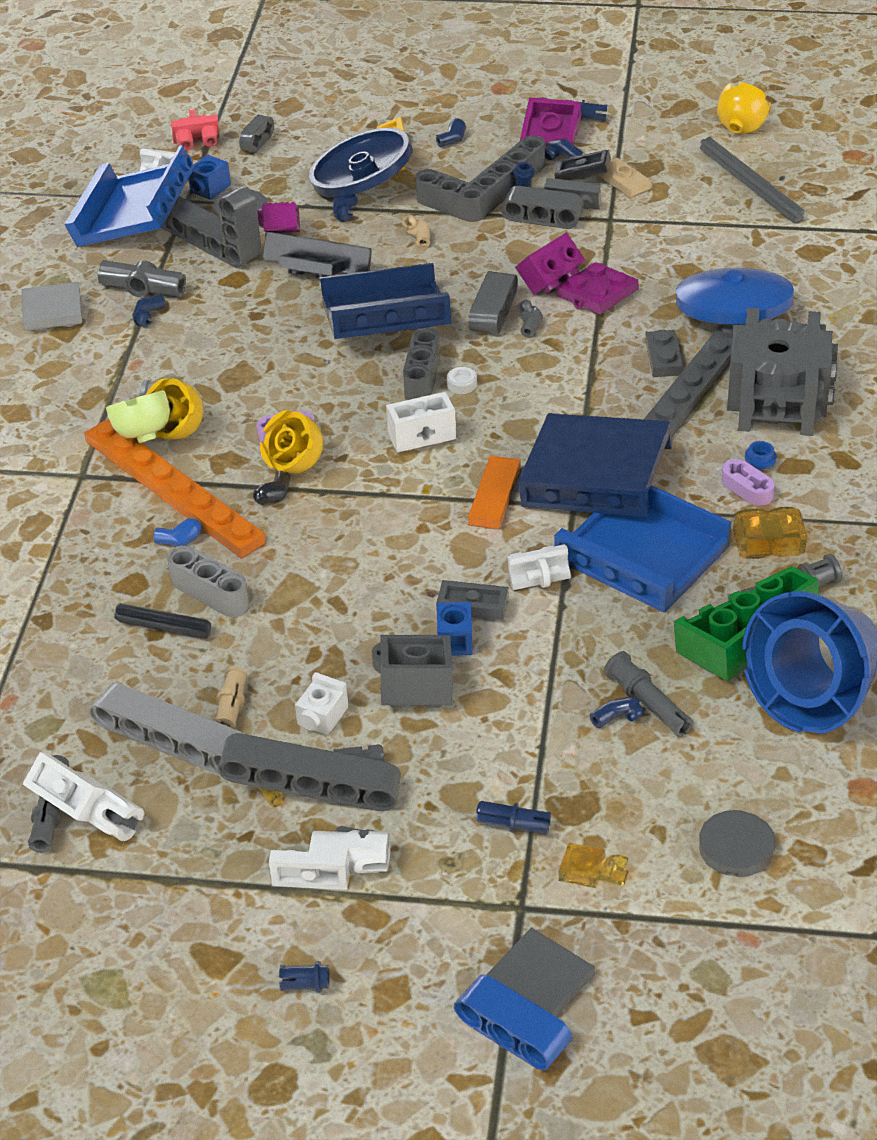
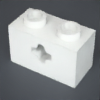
[386,392,456,453]

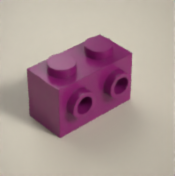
[515,232,586,295]

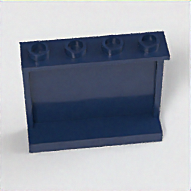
[320,263,452,339]
[518,413,672,517]

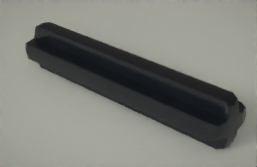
[114,603,212,639]

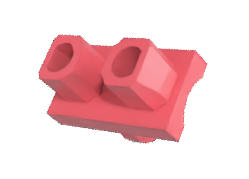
[171,108,220,150]

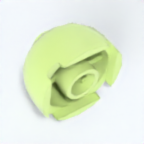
[106,390,170,443]

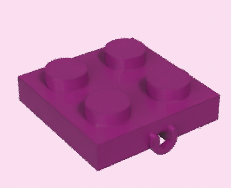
[557,262,639,315]

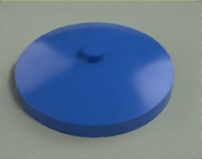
[676,268,794,324]

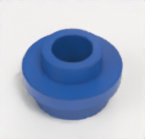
[745,441,777,470]

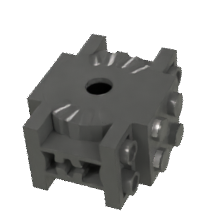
[727,307,838,436]

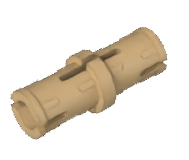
[214,667,248,729]

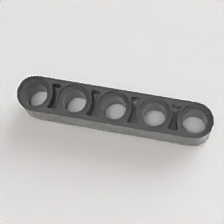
[218,733,401,811]

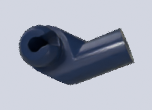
[436,118,466,147]

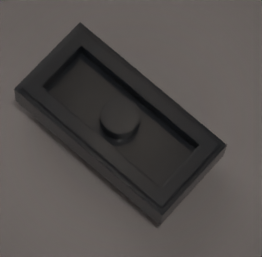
[554,150,611,180]

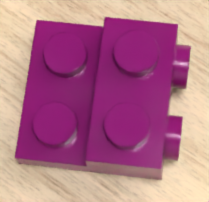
[520,97,582,148]

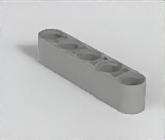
[89,683,244,776]

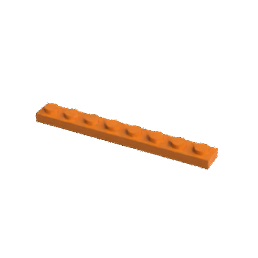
[84,418,266,558]

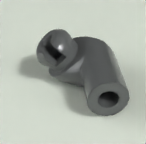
[517,300,543,338]

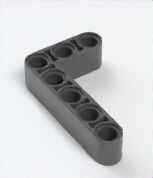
[415,136,545,222]
[162,186,261,268]

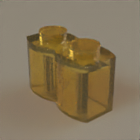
[733,507,807,559]

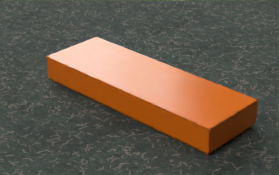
[468,455,521,529]

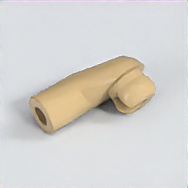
[402,215,430,248]

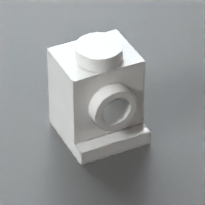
[295,672,348,735]

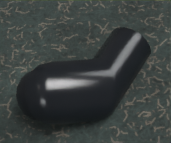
[253,470,290,505]

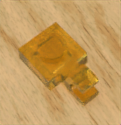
[558,843,629,888]

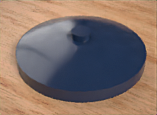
[309,128,413,197]

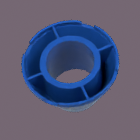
[742,591,877,734]

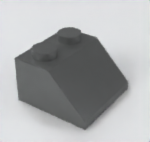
[380,635,453,708]

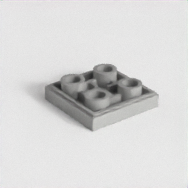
[21,282,82,331]

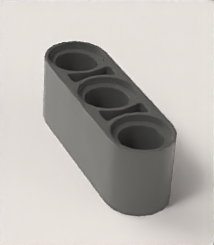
[501,186,585,229]
[468,271,518,334]
[403,327,440,400]

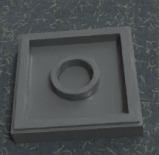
[486,927,595,1017]

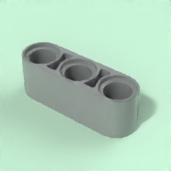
[167,546,249,617]

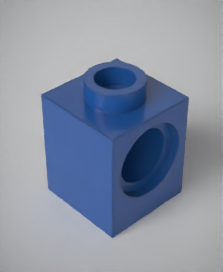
[188,154,231,200]
[437,602,473,656]

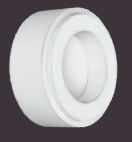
[447,367,477,394]

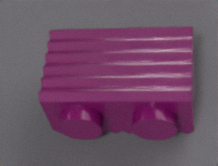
[257,201,300,233]

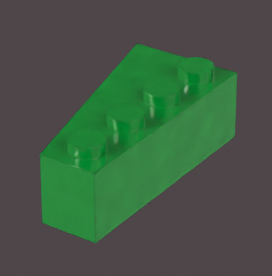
[673,566,819,681]

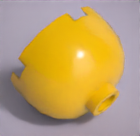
[717,82,771,134]
[145,378,204,441]
[260,410,324,474]

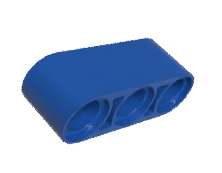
[454,974,573,1071]

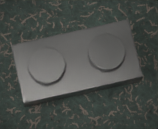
[544,178,602,209]
[645,330,683,377]
[436,580,509,620]

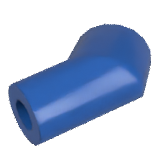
[153,518,202,546]

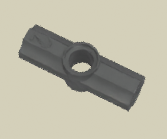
[98,260,186,298]

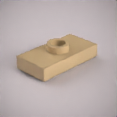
[597,158,651,198]

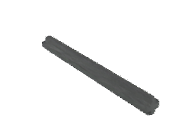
[700,137,805,223]

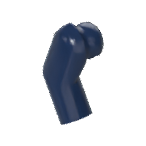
[545,139,583,160]
[333,194,358,222]
[132,295,165,327]
[589,696,645,728]

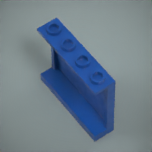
[64,145,194,247]
[554,485,732,613]

